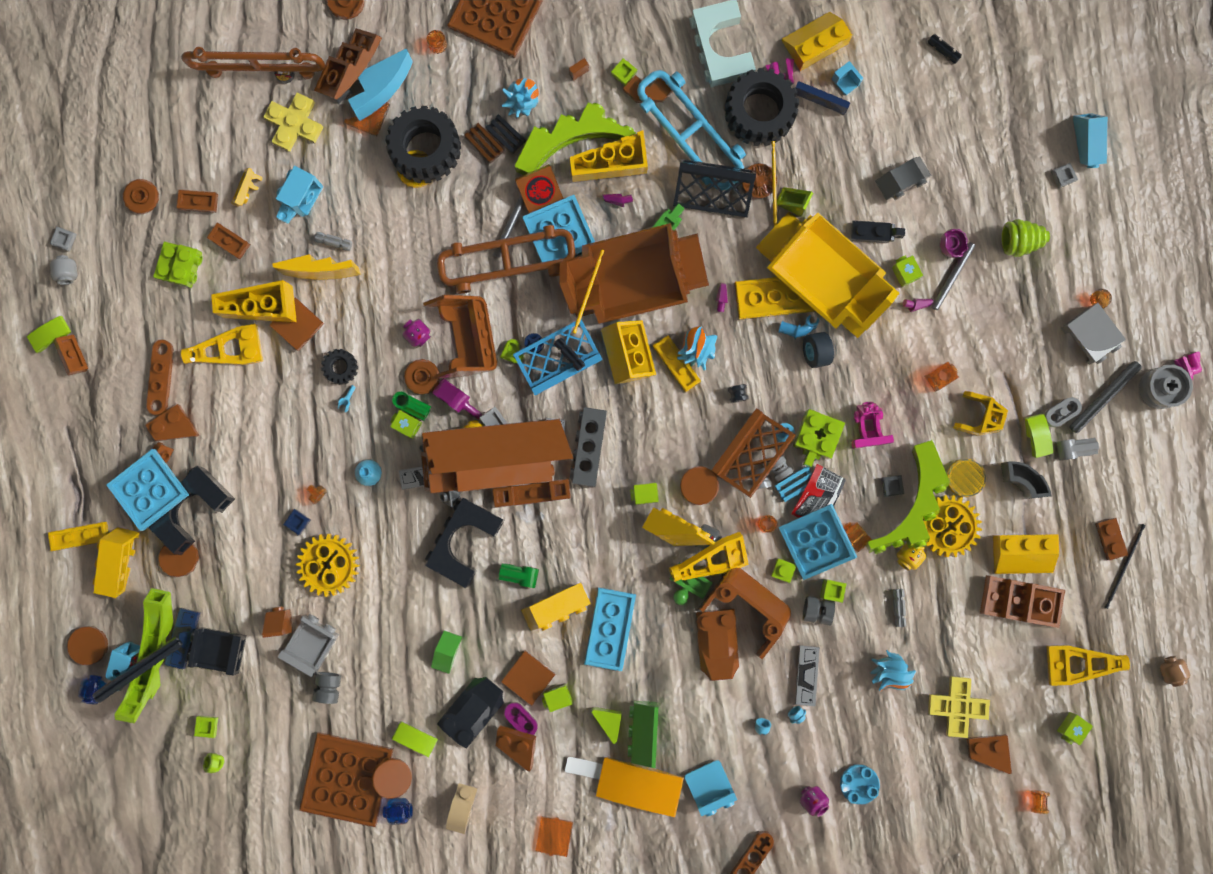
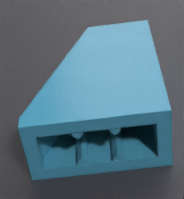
[1073,113,1108,168]

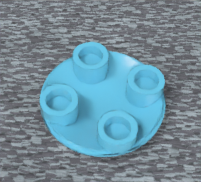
[840,765,880,804]

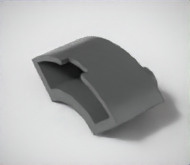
[875,156,932,200]
[1001,461,1052,499]

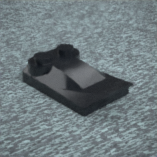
[437,676,504,749]

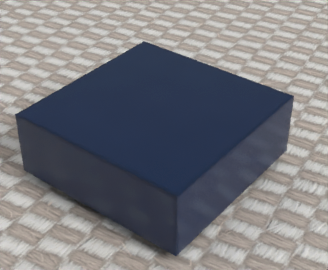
[283,509,311,535]

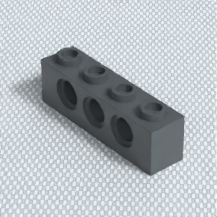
[569,407,607,487]

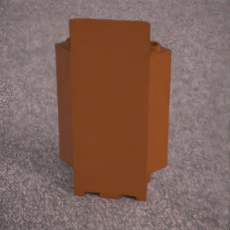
[559,223,709,324]
[421,419,574,493]

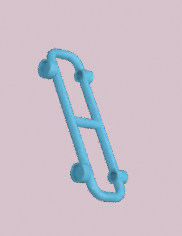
[637,70,746,190]

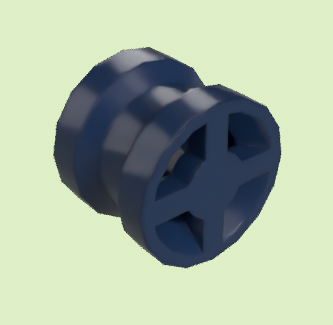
[524,333,544,353]

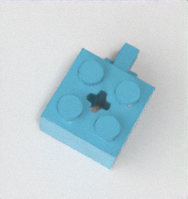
[276,165,324,224]

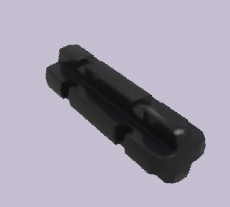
[928,34,962,64]
[554,338,585,371]

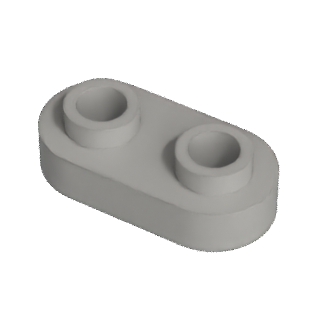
[1044,397,1082,427]

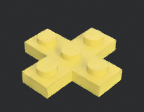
[264,93,323,152]
[928,676,990,738]

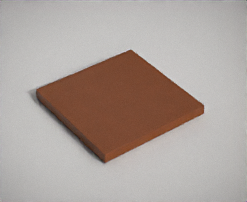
[447,0,543,58]
[299,732,394,827]

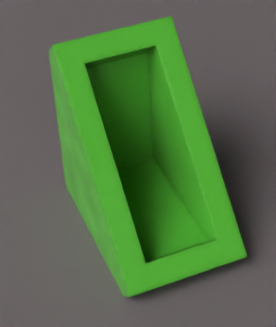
[431,630,462,674]

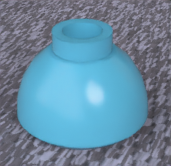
[355,460,382,486]

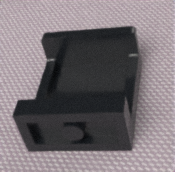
[187,627,247,676]

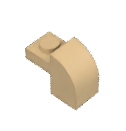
[446,783,478,834]

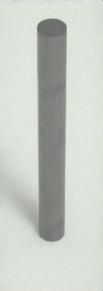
[493,194,525,258]
[932,242,976,311]

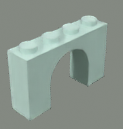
[689,0,756,87]

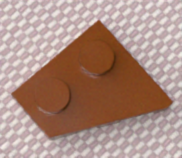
[145,404,199,441]
[495,725,536,772]
[967,734,1012,774]

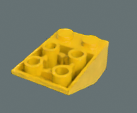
[642,507,715,546]

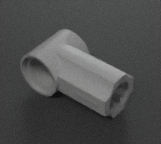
[1056,438,1099,461]

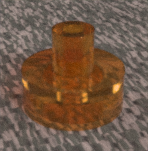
[1090,289,1112,309]
[307,484,327,505]

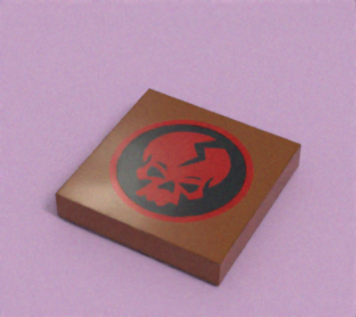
[515,164,564,214]

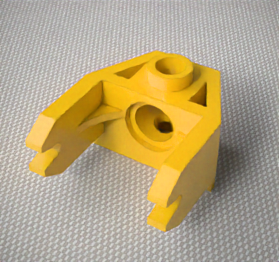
[953,391,1008,436]

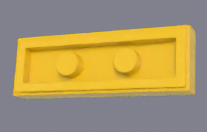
[653,335,701,393]
[48,522,109,551]

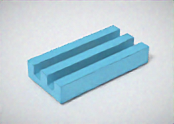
[775,466,813,502]

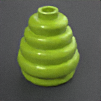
[1001,219,1050,257]

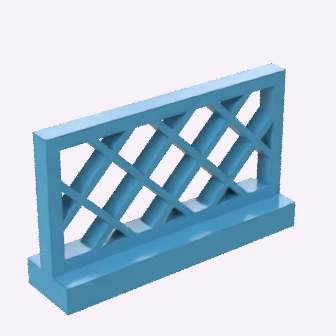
[513,319,603,395]

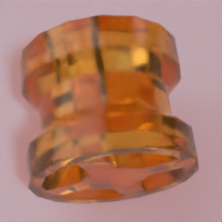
[426,30,447,54]

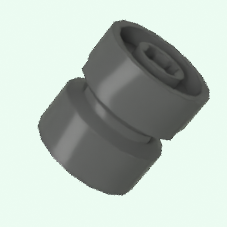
[803,596,835,626]
[312,672,342,704]

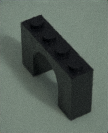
[148,466,235,555]
[425,498,505,588]

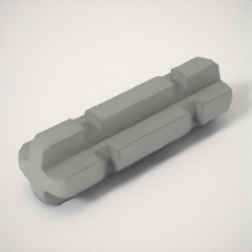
[315,232,352,251]
[893,589,906,627]

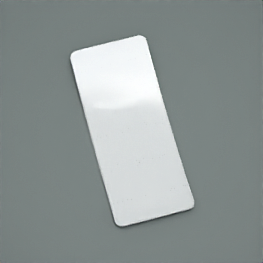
[565,757,603,780]

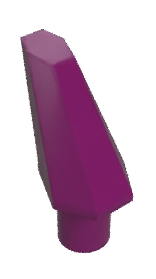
[602,193,633,207]
[715,283,728,312]
[902,298,934,312]

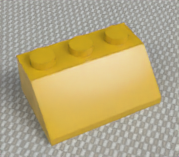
[781,12,852,71]
[601,320,656,384]
[993,534,1059,574]

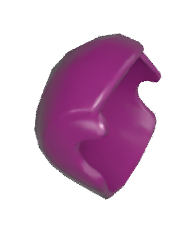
[939,229,968,258]

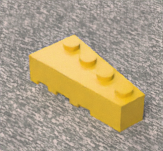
[211,280,297,322]

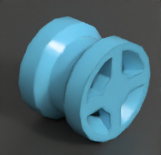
[775,423,795,443]

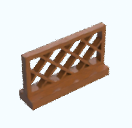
[711,408,796,498]

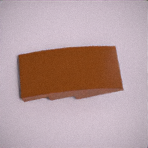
[314,28,382,100]
[980,575,1065,628]

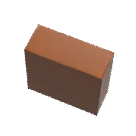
[569,58,589,81]

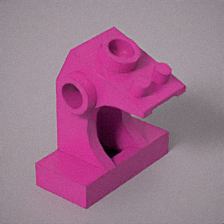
[851,402,894,449]

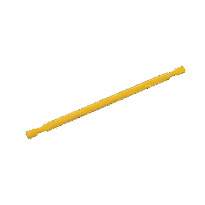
[771,141,777,227]
[572,250,604,334]

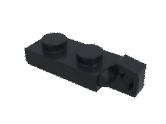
[851,221,905,243]

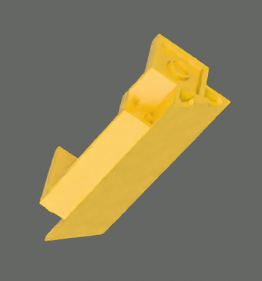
[756,212,900,338]

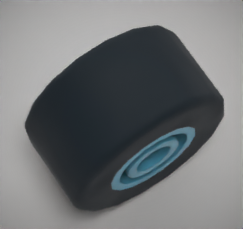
[803,332,834,368]

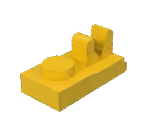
[231,168,262,207]

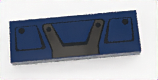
[795,81,850,115]
[165,608,201,669]

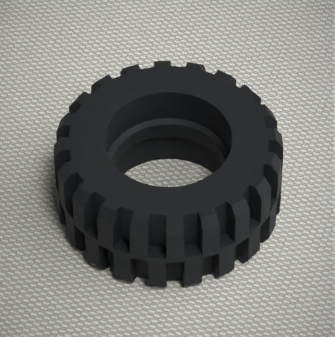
[724,68,799,146]
[385,106,461,183]

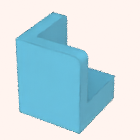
[832,61,863,96]

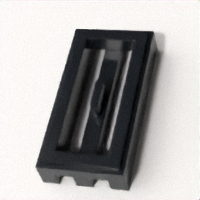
[485,114,526,154]

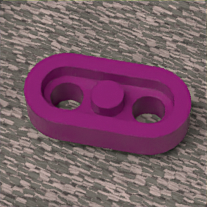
[505,702,538,735]

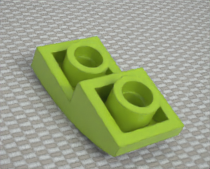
[26,316,71,353]
[1025,414,1053,458]
[391,721,438,757]

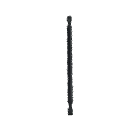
[1104,524,1146,609]

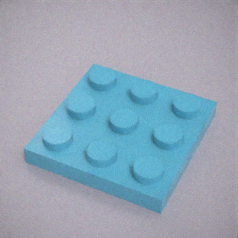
[522,195,595,262]
[107,449,189,531]
[779,504,857,580]

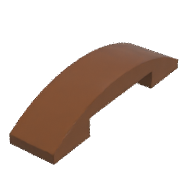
[493,479,571,508]

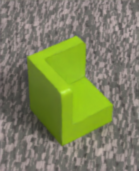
[820,579,846,603]

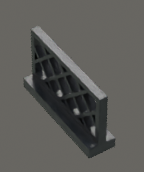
[673,159,756,218]

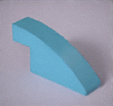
[348,49,413,121]

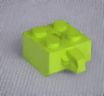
[793,409,845,467]

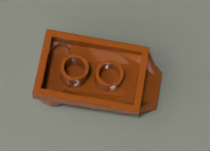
[696,609,739,681]

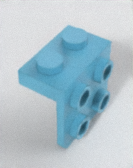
[685,760,737,817]

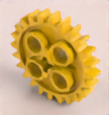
[923,495,982,558]
[296,534,360,597]

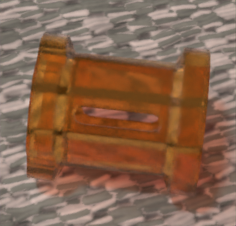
[758,515,777,533]
[1031,790,1050,814]

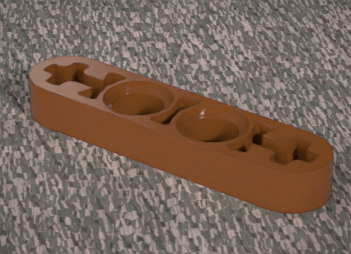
[730,831,774,874]

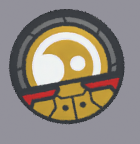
[274,63,295,84]

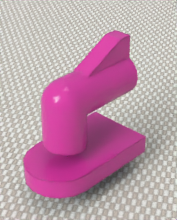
[766,58,794,84]
[1174,351,1202,380]

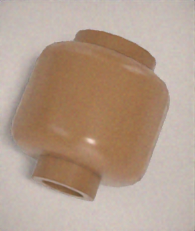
[1159,656,1191,687]

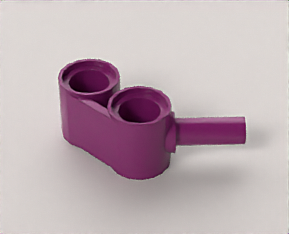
[432,378,483,420]

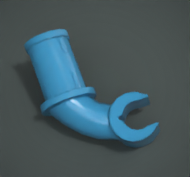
[778,315,819,339]

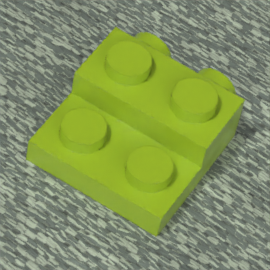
[153,241,203,288]

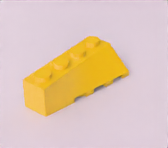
[570,130,648,182]

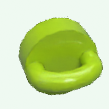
[203,753,224,773]

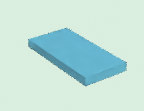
[584,587,636,671]

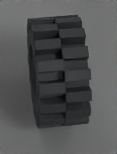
[321,349,358,385]

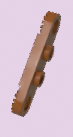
[147,340,174,416]

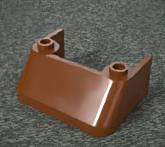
[423,295,497,378]
[698,568,791,659]

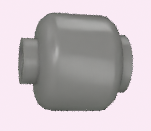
[50,255,78,285]

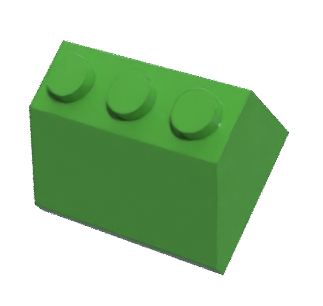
[627,701,658,768]

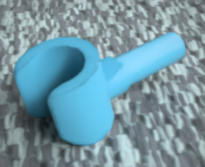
[337,385,356,412]

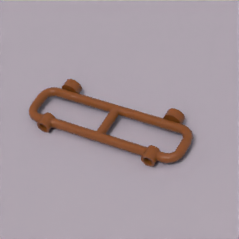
[181,47,325,79]
[437,225,575,294]

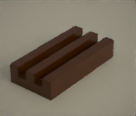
[464,122,504,164]

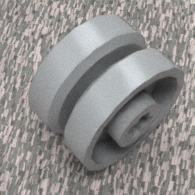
[1139,365,1193,409]

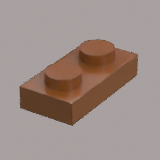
[177,190,218,213]
[207,222,251,259]
[53,335,88,375]
[1095,518,1128,560]

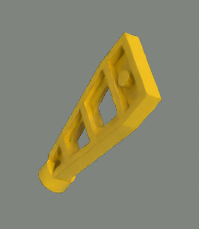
[181,324,264,365]
[669,532,749,582]
[1046,645,1130,686]

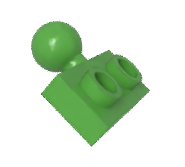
[669,562,713,605]

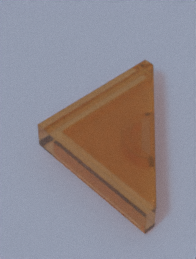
[344,102,390,137]

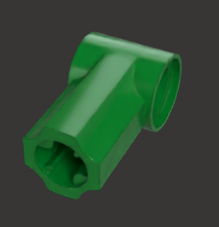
[392,391,431,421]
[498,563,539,588]

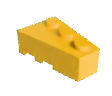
[92,527,140,598]
[521,583,591,631]

